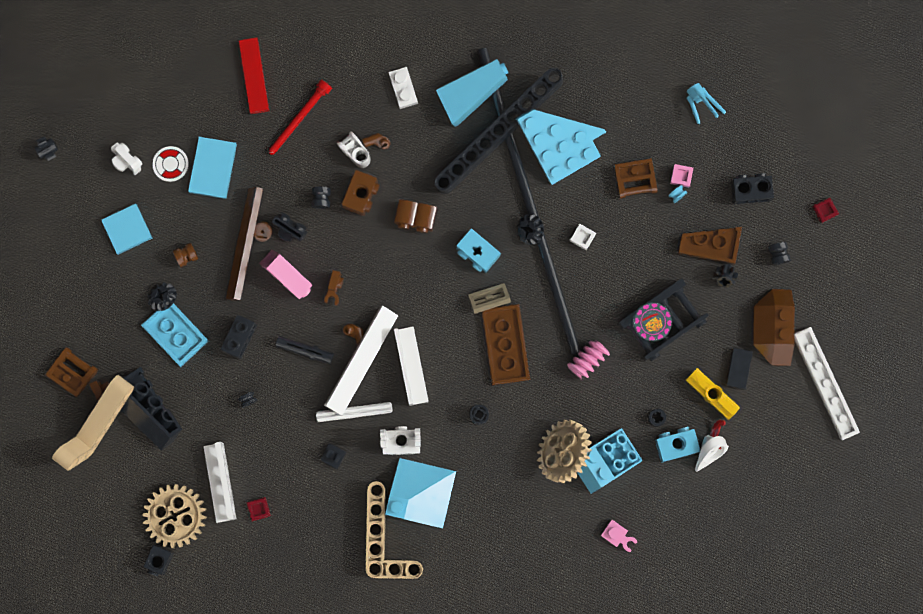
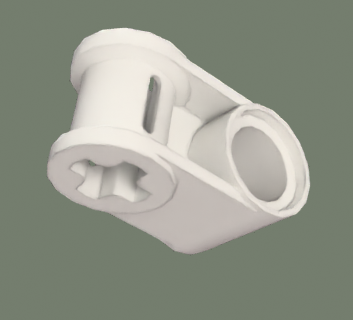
[336,131,371,168]

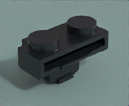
[272,213,308,242]

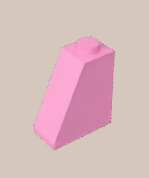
[259,250,312,299]

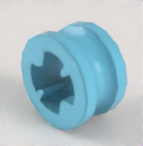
[668,185,688,203]

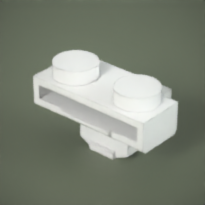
[111,142,142,175]

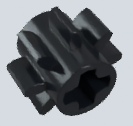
[34,136,58,161]
[713,264,738,288]

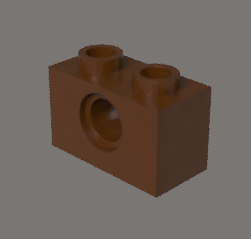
[342,170,380,216]

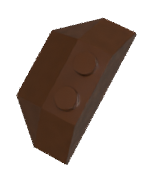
[753,289,795,366]

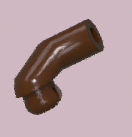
[362,133,390,149]

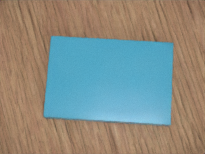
[188,137,237,199]
[141,303,209,367]

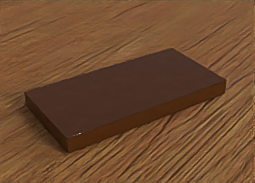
[482,304,530,386]

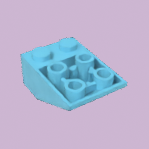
[577,428,643,494]

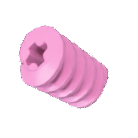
[567,340,610,381]

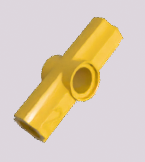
[685,368,740,420]

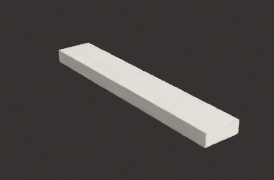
[324,306,398,415]
[794,327,860,440]

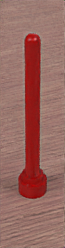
[268,79,332,155]

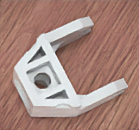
[380,427,421,455]

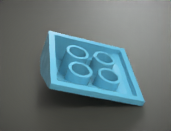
[385,458,456,528]

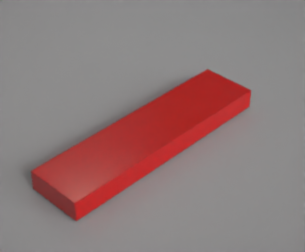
[239,38,269,114]

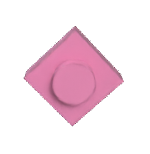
[670,164,693,188]

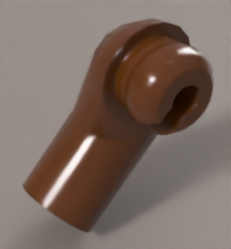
[343,324,364,346]

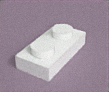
[389,67,418,109]

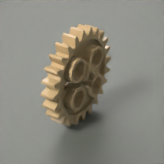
[537,420,592,483]
[142,484,207,548]

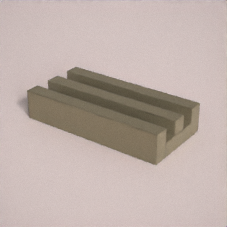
[468,283,511,314]

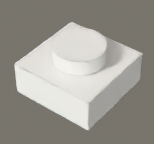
[570,224,596,250]

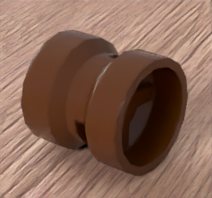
[173,242,198,267]

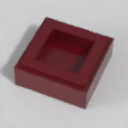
[813,198,839,223]
[247,497,271,522]

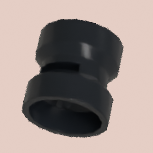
[311,187,331,209]
[768,242,791,265]
[470,405,489,425]

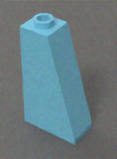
[436,60,508,127]

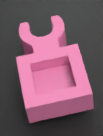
[601,520,637,552]

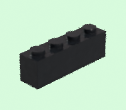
[121,367,182,451]

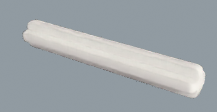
[316,402,392,422]

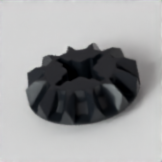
[517,214,544,245]
[148,282,177,311]

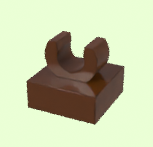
[90,381,110,401]

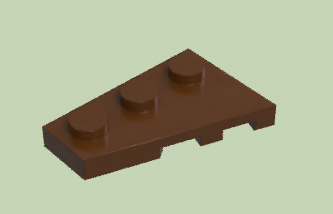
[678,227,742,265]

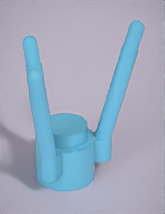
[687,83,726,124]

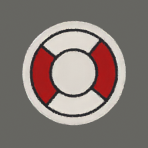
[153,146,188,182]

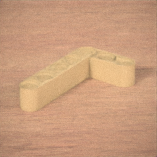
[52,375,134,471]
[366,481,423,579]

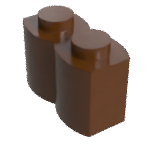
[394,199,437,234]

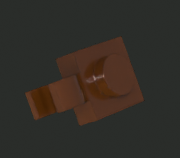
[324,270,344,306]

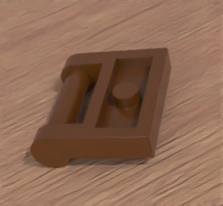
[614,158,657,199]
[46,347,98,397]

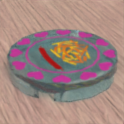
[633,302,672,341]

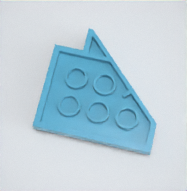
[516,109,606,185]

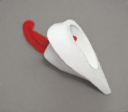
[695,420,728,472]

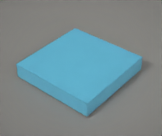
[102,204,153,255]

